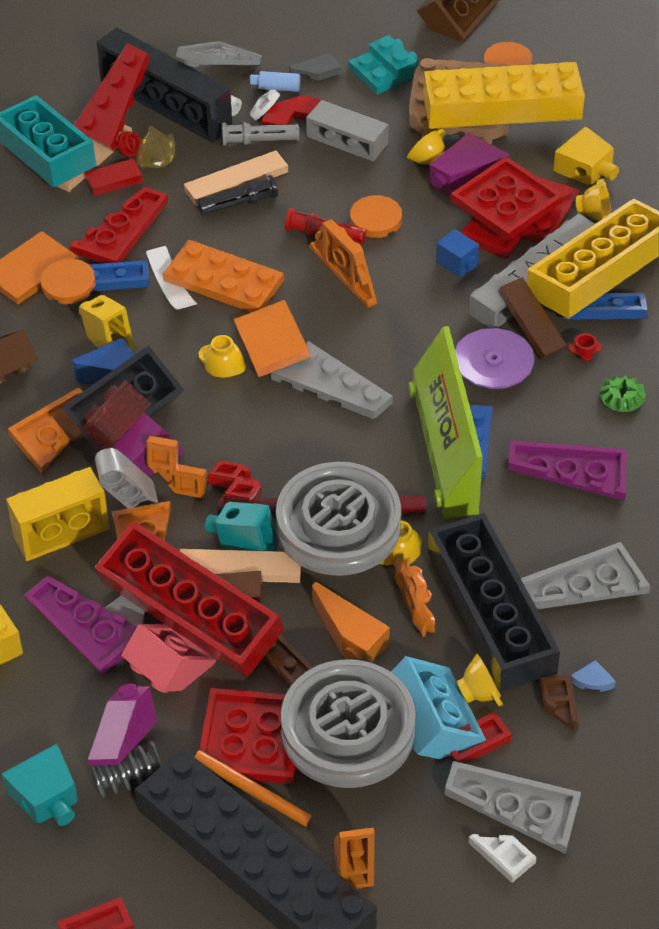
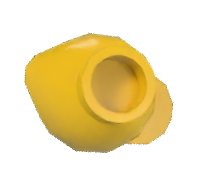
[406,129,446,166]
[576,179,611,221]
[198,335,246,378]
[379,520,423,566]
[456,654,503,707]

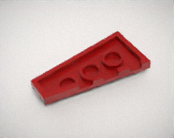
[74,43,151,151]
[69,187,168,264]

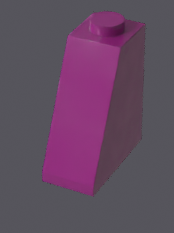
[429,132,510,195]
[112,413,184,477]

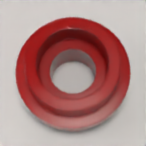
[117,131,141,157]

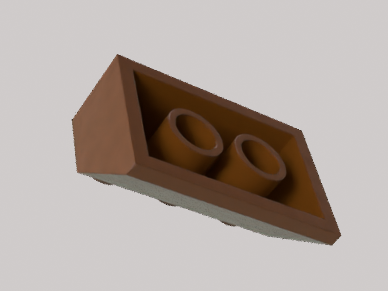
[417,0,498,41]
[0,329,38,384]

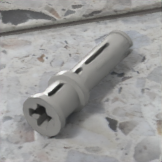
[221,122,299,146]

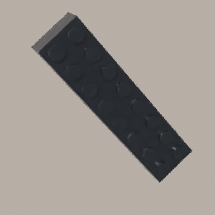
[135,748,377,929]

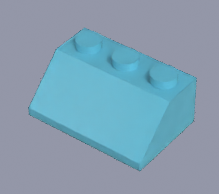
[391,656,486,759]

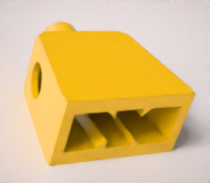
[553,127,619,185]
[79,295,135,351]

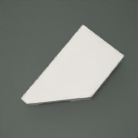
[468,834,536,883]

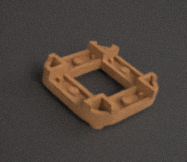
[408,58,510,145]

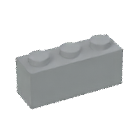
[306,100,389,162]

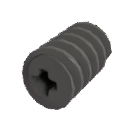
[91,741,161,799]

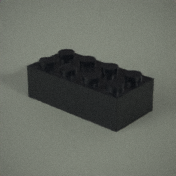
[53,345,184,463]

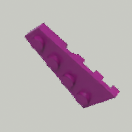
[508,440,627,501]

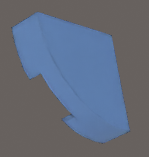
[571,660,616,692]

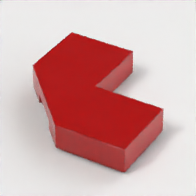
[261,95,326,133]
[207,460,262,504]

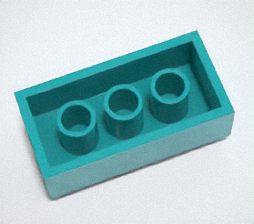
[0,95,97,188]

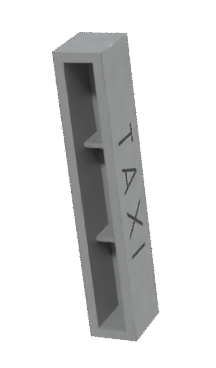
[469,213,595,328]

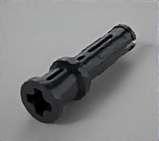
[197,175,278,216]

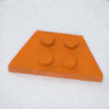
[309,219,377,308]

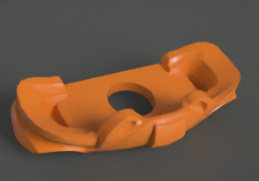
[394,557,435,637]

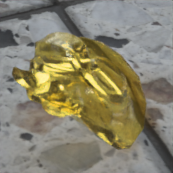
[136,126,175,168]

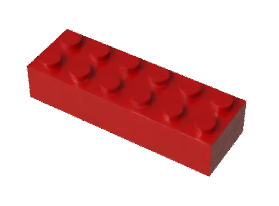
[95,521,284,679]

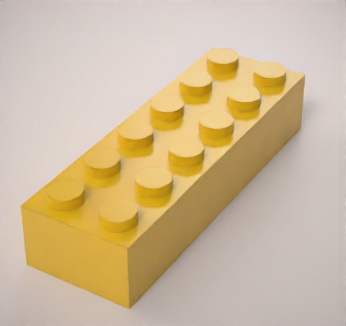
[423,62,585,129]
[527,199,659,319]

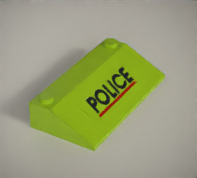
[408,326,483,519]

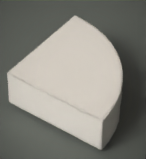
[250,89,280,121]

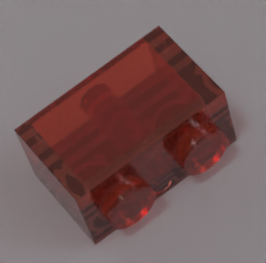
[82,380,152,449]

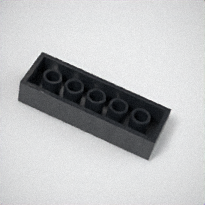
[96,28,232,143]
[428,513,560,692]

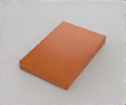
[0,231,78,305]
[233,300,311,377]

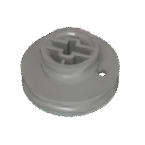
[276,462,401,576]
[281,659,416,788]

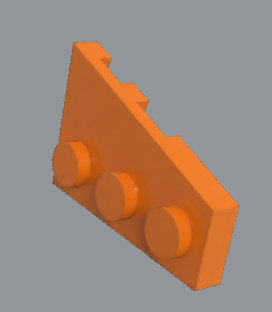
[8,387,83,474]

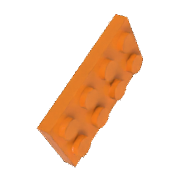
[163,240,284,312]

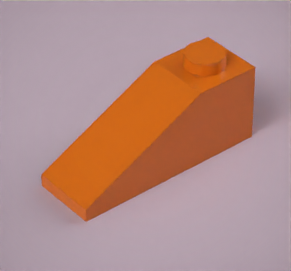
[312,582,390,663]
[334,827,375,889]

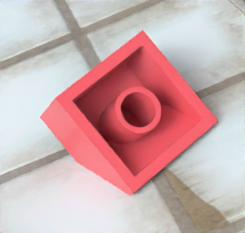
[121,624,217,693]

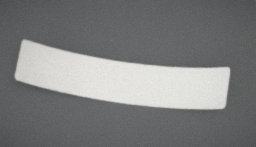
[146,246,198,310]

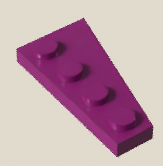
[24,576,137,676]

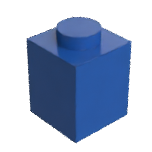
[436,229,479,277]

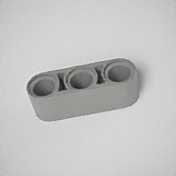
[95,448,158,508]

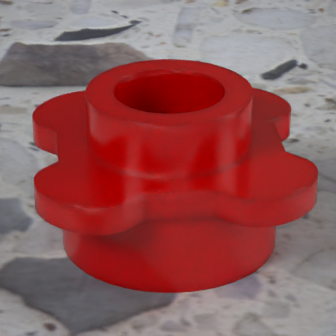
[568,333,602,361]

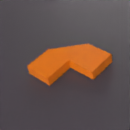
[147,436,206,499]

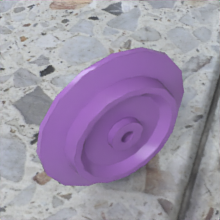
[455,328,535,389]

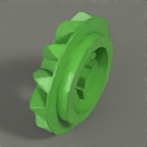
[600,374,646,412]

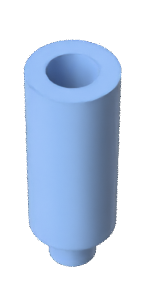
[250,71,301,92]

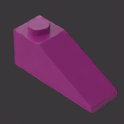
[88,684,158,766]

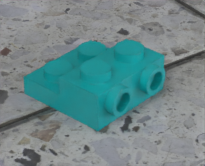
[348,35,419,95]

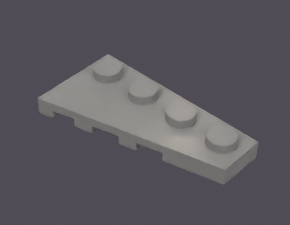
[176,41,262,67]
[271,341,393,419]
[521,542,650,609]
[445,761,581,854]

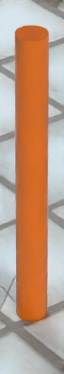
[194,750,313,827]

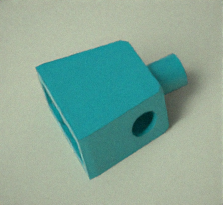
[205,502,279,552]
[2,744,78,826]

